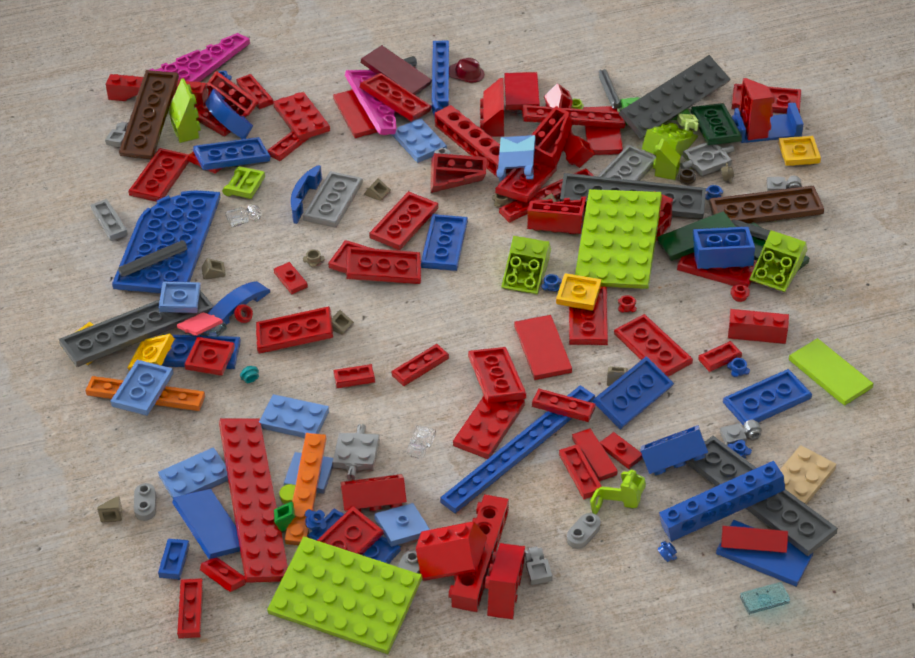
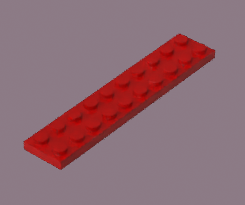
[219,418,288,583]

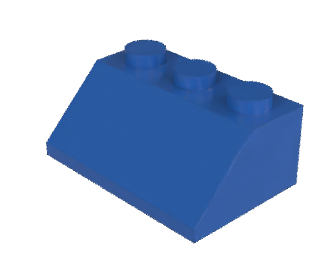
[693,227,755,269]
[640,425,708,475]

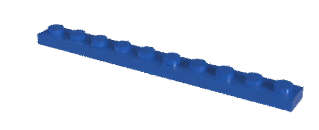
[440,385,595,514]

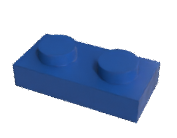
[158,538,190,580]

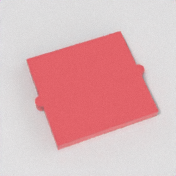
[177,312,223,336]

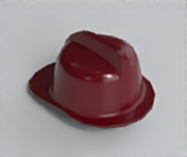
[449,58,485,83]

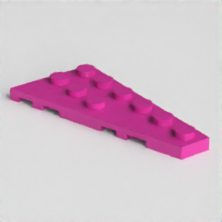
[150,33,250,82]
[344,70,397,135]

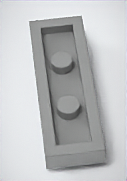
[90,199,128,241]

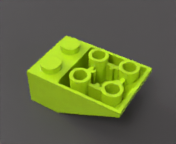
[169,78,201,143]
[642,123,698,156]
[749,230,807,292]
[501,236,551,294]

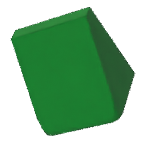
[274,501,295,532]

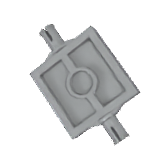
[680,143,734,176]
[332,424,380,480]

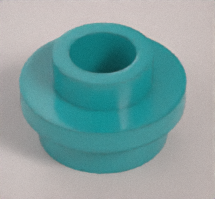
[240,366,259,383]

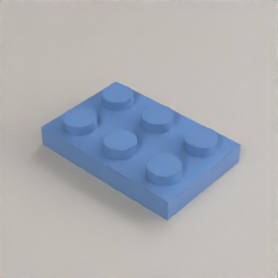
[392,118,447,163]
[110,360,174,416]
[259,394,329,438]
[158,447,228,499]

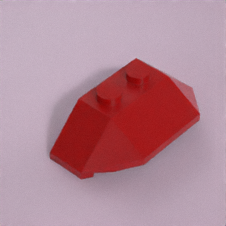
[206,71,259,117]

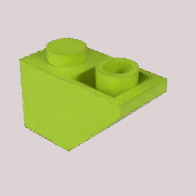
[653,139,681,180]

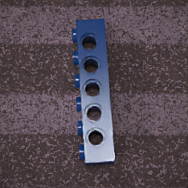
[659,461,785,542]

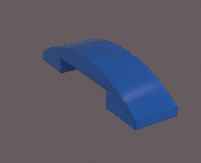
[205,89,253,139]
[291,165,322,224]
[208,281,270,333]

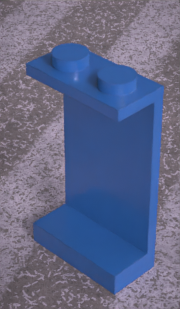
[732,103,804,143]

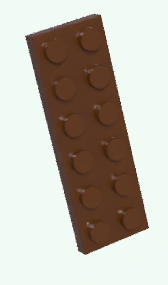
[119,70,179,159]
[709,185,824,224]

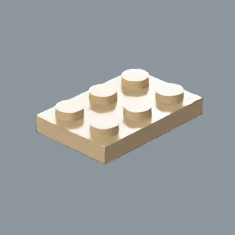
[780,445,837,505]

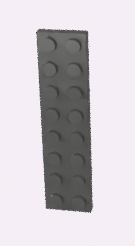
[619,55,731,139]
[560,173,706,219]
[59,290,214,367]
[685,436,838,556]

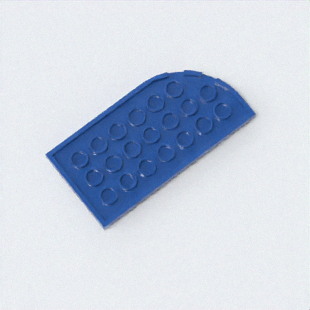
[112,190,221,293]

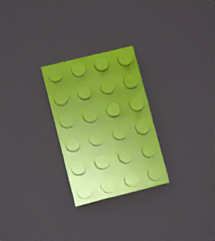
[575,189,662,289]
[267,536,422,654]

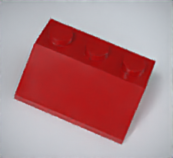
[480,78,504,137]
[739,78,775,140]
[728,309,789,344]
[340,474,407,512]
[416,521,487,581]

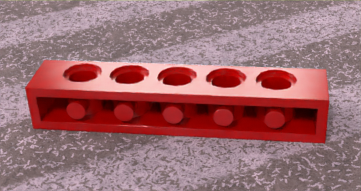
[435,105,514,177]
[448,494,509,612]

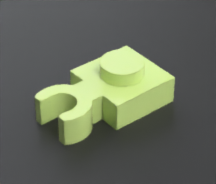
[677,114,699,131]

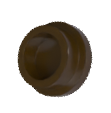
[678,168,696,184]

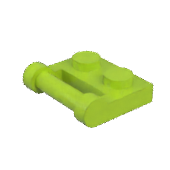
[222,166,265,199]

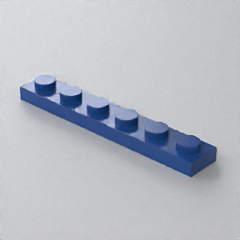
[432,40,449,107]

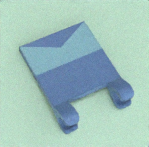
[497,135,536,181]

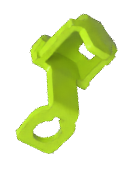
[590,470,646,515]

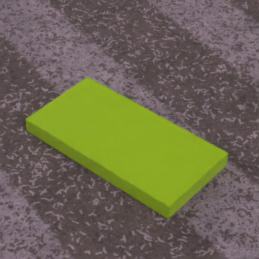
[789,338,874,406]

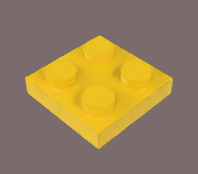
[778,136,821,166]
[556,273,601,310]
[127,334,175,371]

